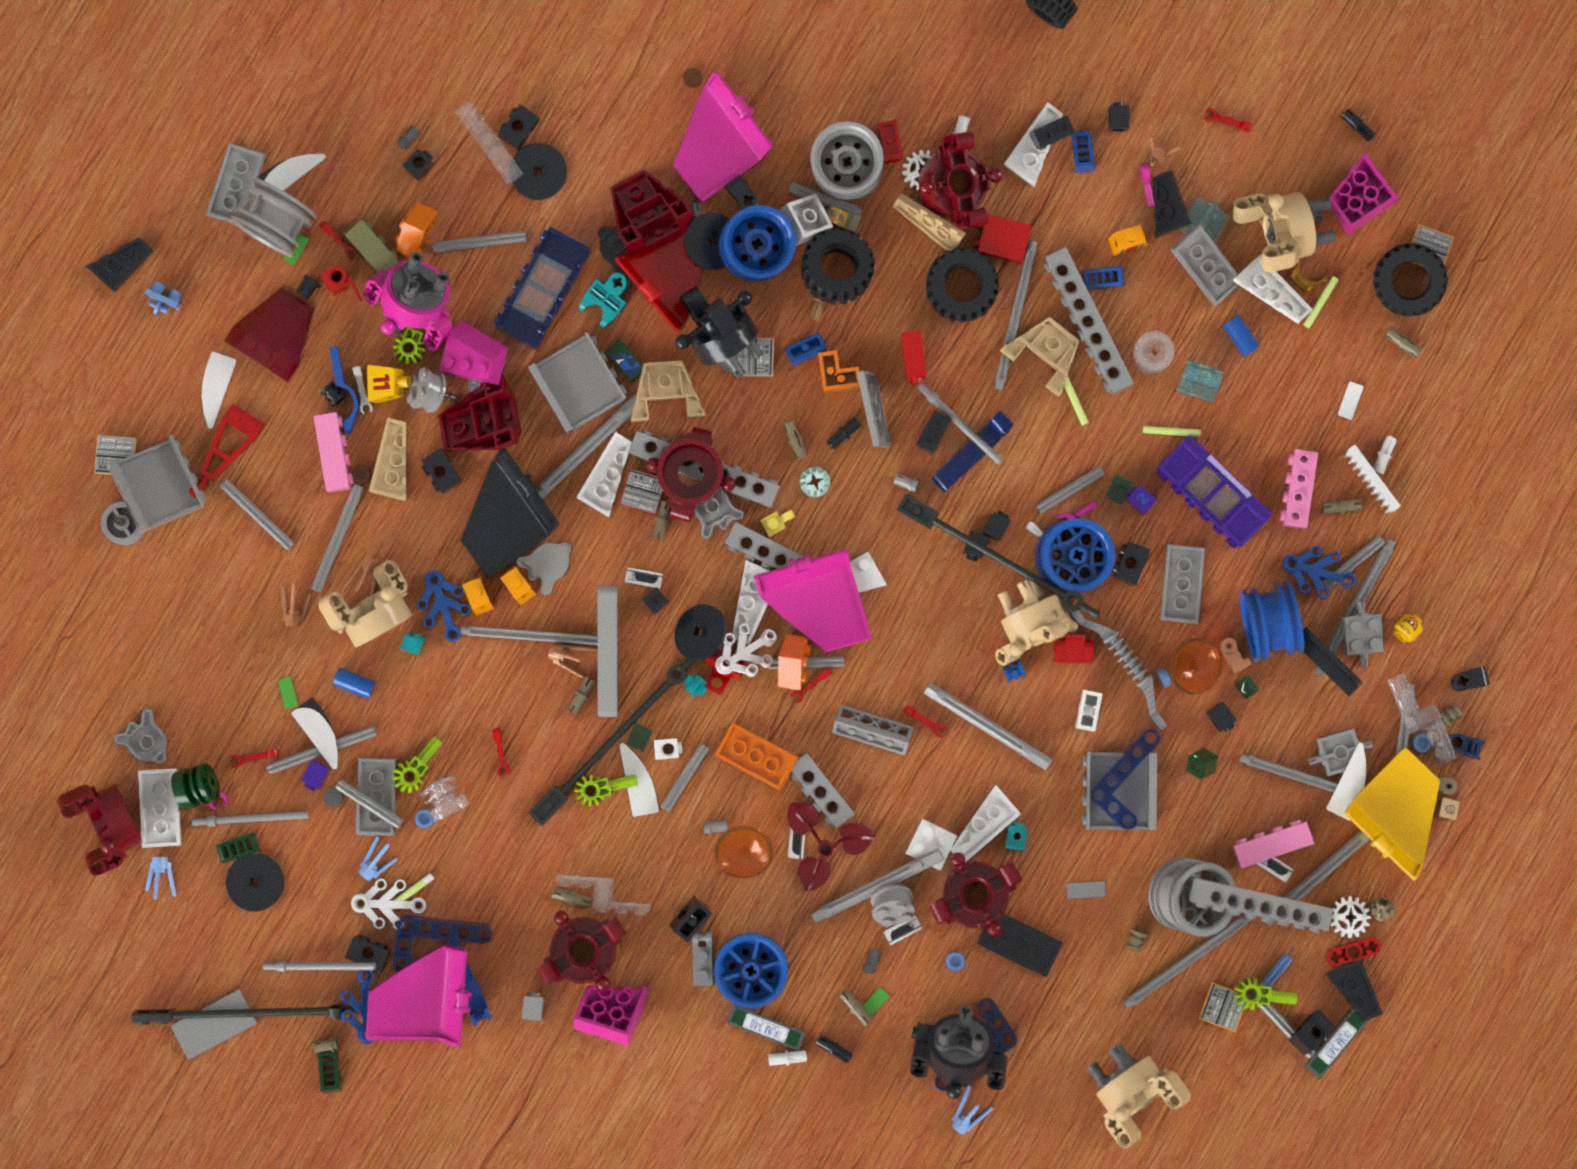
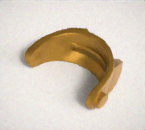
[1289,257,1329,293]

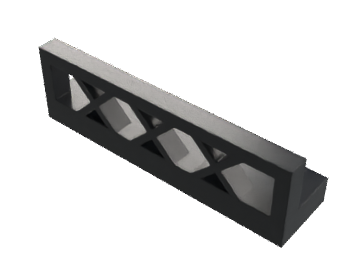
[1303,627,1363,697]

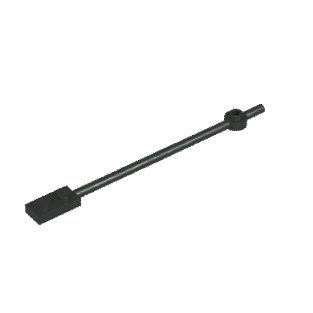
[897,493,1101,619]
[528,658,695,826]
[132,1004,359,1025]

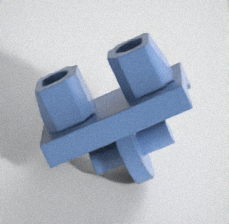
[145,281,182,315]

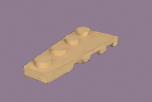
[893,194,966,251]
[368,418,406,501]

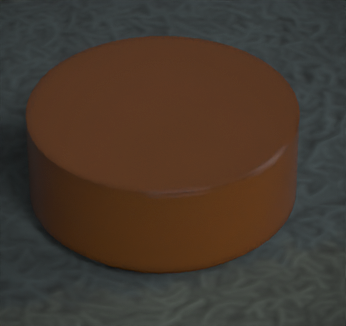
[683,68,702,88]
[352,465,371,485]

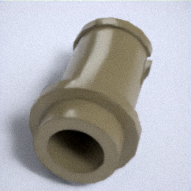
[313,1037,338,1054]

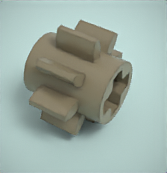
[1370,897,1395,921]

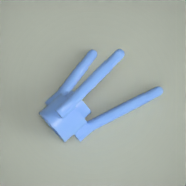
[358,836,398,881]
[145,857,176,900]
[951,1085,993,1135]

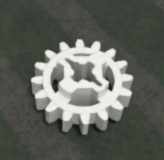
[902,150,935,192]
[1330,896,1371,938]

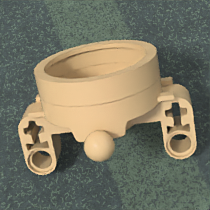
[319,560,412,648]

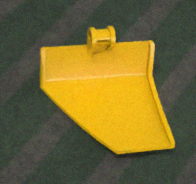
[1344,747,1440,881]

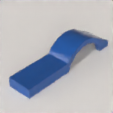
[329,346,360,434]
[446,939,492,1026]

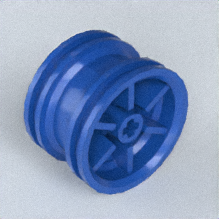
[718,205,796,282]
[1239,581,1304,662]
[714,933,788,1008]

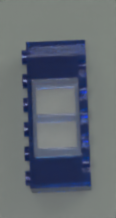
[494,227,591,351]

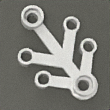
[715,624,777,677]
[351,879,426,930]

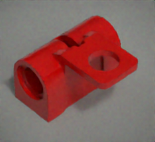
[877,120,903,163]
[320,266,362,301]
[1053,635,1094,664]
[705,646,749,695]

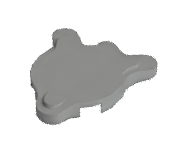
[694,489,744,539]
[517,542,571,596]
[114,709,167,764]

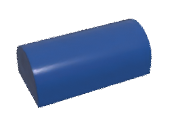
[1222,315,1260,357]
[785,333,828,366]
[333,668,376,699]

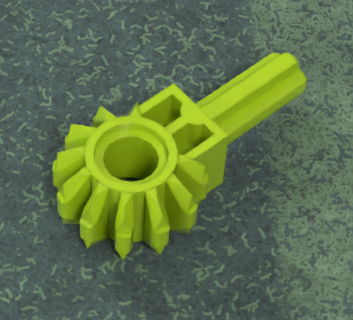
[393,327,426,365]
[392,737,442,793]
[574,774,638,807]
[1233,977,1297,1010]

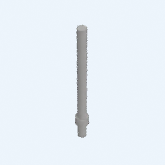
[918,383,1004,465]
[192,811,308,827]
[263,961,376,972]

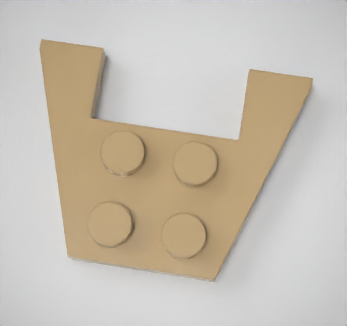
[1000,317,1080,397]
[631,360,705,422]

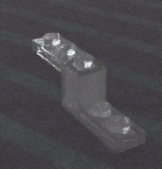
[455,101,523,185]
[1388,673,1457,765]
[555,874,652,915]

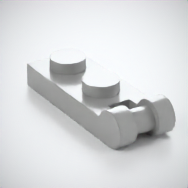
[692,931,713,986]

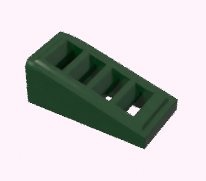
[216,833,260,863]
[318,1051,342,1094]

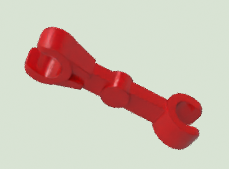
[1204,108,1252,132]
[319,221,359,260]
[790,668,832,703]
[903,706,948,738]
[492,728,511,777]
[230,749,279,768]

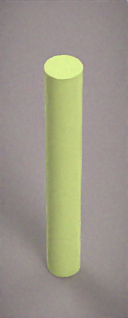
[1303,276,1339,329]
[1064,376,1089,426]
[1143,426,1201,437]

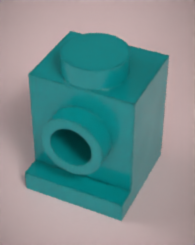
[400,632,426,656]
[1005,822,1028,851]

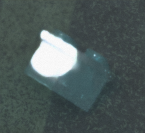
[1179,197,1230,243]
[1177,360,1224,402]

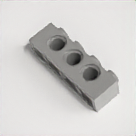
[725,522,804,571]
[790,753,855,828]

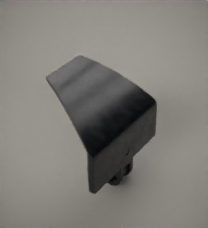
[460,448,560,578]

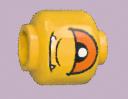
[1394,614,1423,643]

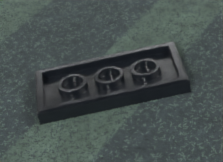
[977,914,1063,977]

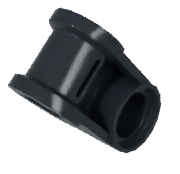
[724,174,757,209]
[1450,666,1490,691]

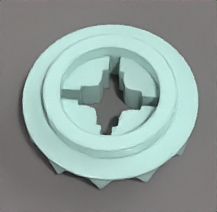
[800,467,830,497]

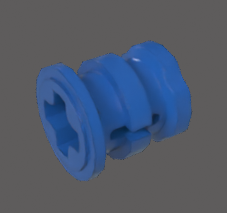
[1002,659,1026,683]

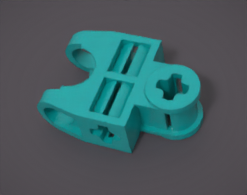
[579,272,630,329]

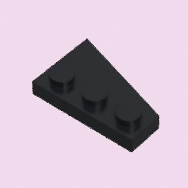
[1324,960,1383,1021]

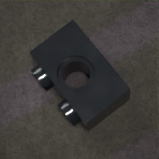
[498,104,540,151]
[1029,115,1075,150]
[916,410,951,455]
[421,448,463,494]
[1112,541,1150,586]
[669,896,713,943]
[345,934,391,973]
[1288,1009,1335,1056]

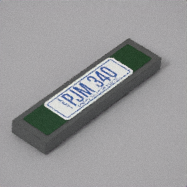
[727,1005,805,1051]
[1305,1008,1369,1079]

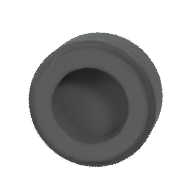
[323,787,343,807]

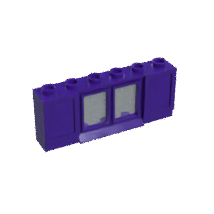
[1156,435,1272,549]

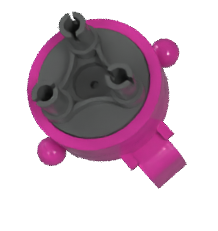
[363,252,453,351]

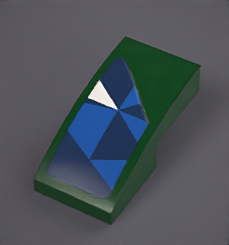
[605,339,643,383]

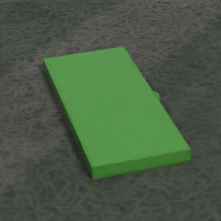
[283,234,310,266]
[278,677,298,709]
[862,987,890,1016]

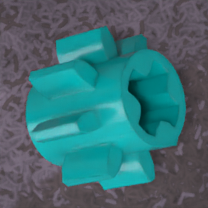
[683,674,707,697]

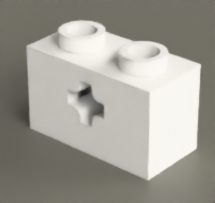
[1075,690,1103,732]

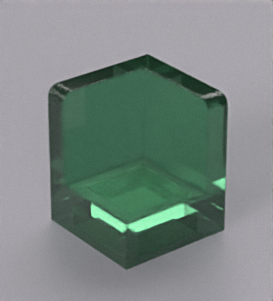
[1105,475,1133,504]
[627,723,653,752]
[1186,748,1218,780]

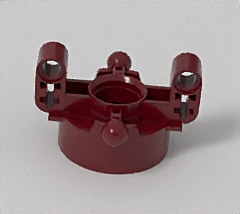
[919,131,1003,229]
[646,427,736,524]
[57,783,143,876]
[929,852,1023,937]
[536,910,627,991]

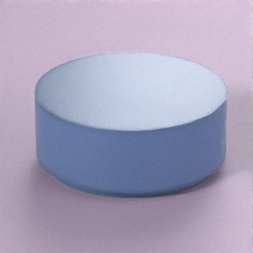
[1156,668,1172,688]
[1412,734,1432,753]
[415,809,435,828]
[945,952,965,971]

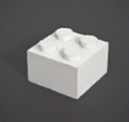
[779,194,833,246]
[905,819,957,871]

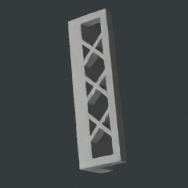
[832,704,914,756]

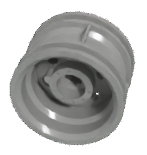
[810,121,884,202]
[230,178,317,257]

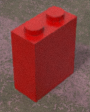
[975,214,1031,265]
[900,330,926,385]

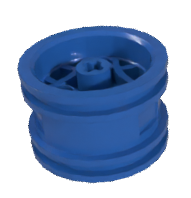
[1035,518,1115,592]

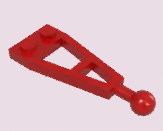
[189,403,265,498]

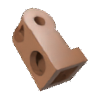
[1219,638,1252,674]

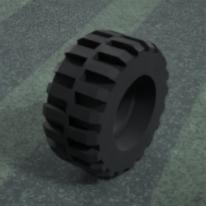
[800,228,875,305]
[1373,243,1448,317]
[926,247,999,323]

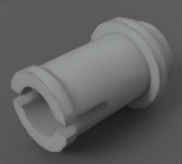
[893,473,919,493]
[703,820,728,835]

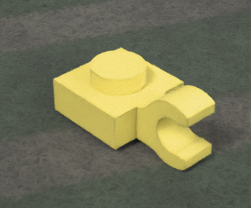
[760,510,795,538]

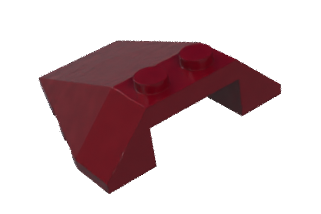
[610,170,694,252]
[224,288,314,382]
[438,374,522,451]

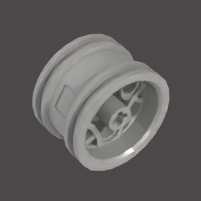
[1148,857,1236,936]

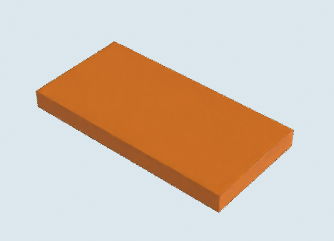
[714,722,799,791]

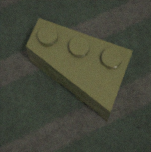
[341,217,400,272]

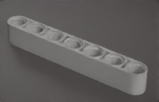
[598,585,618,717]

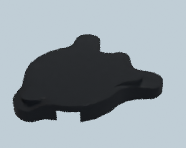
[598,226,630,280]

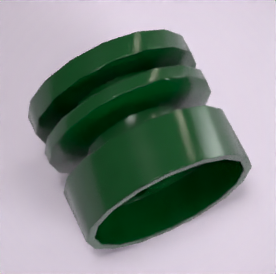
[171,763,220,811]

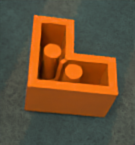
[395,203,438,257]
[818,350,860,393]
[778,634,812,690]

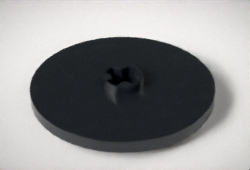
[510,143,567,200]
[684,213,741,270]
[674,604,727,661]
[226,854,284,911]

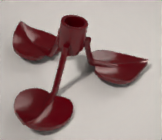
[787,802,875,892]

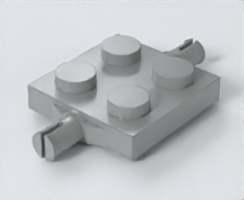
[1342,601,1384,667]
[1308,729,1373,776]

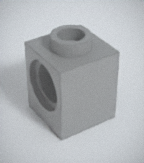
[522,992,545,1021]

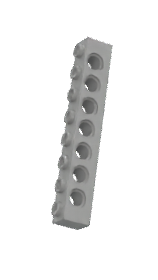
[1043,247,1134,395]
[628,430,780,509]
[1189,878,1333,933]

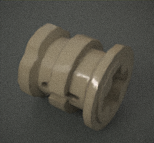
[1437,703,1463,728]
[1126,928,1149,952]

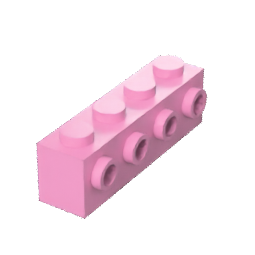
[314,412,353,493]
[1280,449,1318,530]
[1231,819,1314,868]

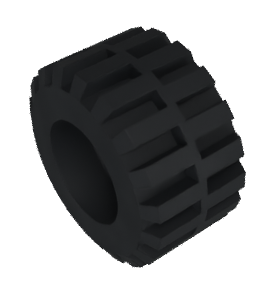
[1026,0,1078,29]

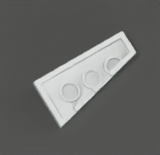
[1003,103,1063,187]
[1232,255,1313,324]
[576,432,632,517]
[850,552,887,593]
[732,560,769,645]
[951,785,1021,862]

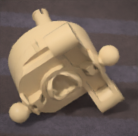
[995,580,1078,666]

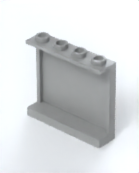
[528,332,627,434]
[108,435,206,534]
[1082,752,1157,830]

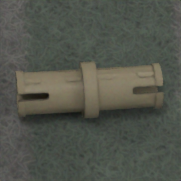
[1384,327,1423,359]
[783,420,808,460]
[1322,498,1362,514]
[652,501,671,541]
[566,676,596,716]
[552,887,592,909]
[839,989,873,1026]

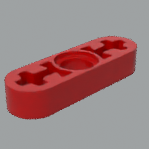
[1325,938,1381,966]

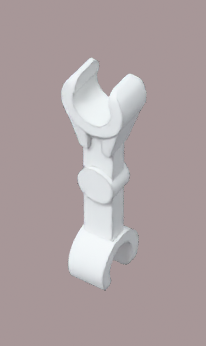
[353,366,373,414]
[1026,522,1060,557]

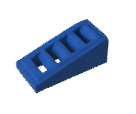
[1072,131,1094,173]
[1084,266,1125,289]

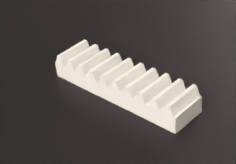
[1343,445,1401,513]

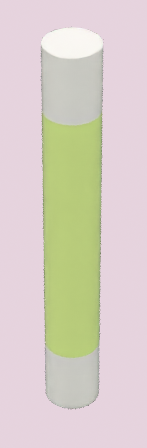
[389,873,435,910]

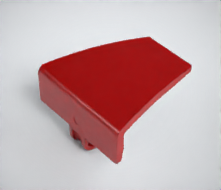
[615,222,703,333]

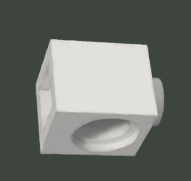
[654,738,682,760]

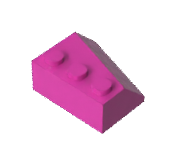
[1329,152,1398,235]
[439,320,508,385]
[573,986,649,1046]

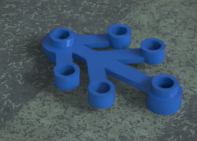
[1283,546,1356,600]
[417,571,471,642]
[340,970,375,1044]

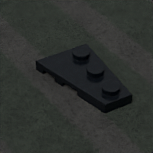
[1154,170,1191,238]
[86,237,154,293]

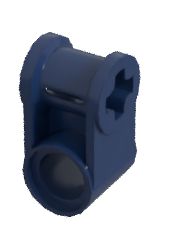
[1445,734,1485,760]

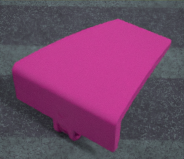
[673,71,773,203]
[754,549,872,652]
[366,944,471,1047]

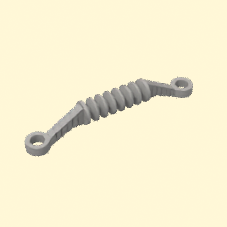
[1067,604,1167,731]

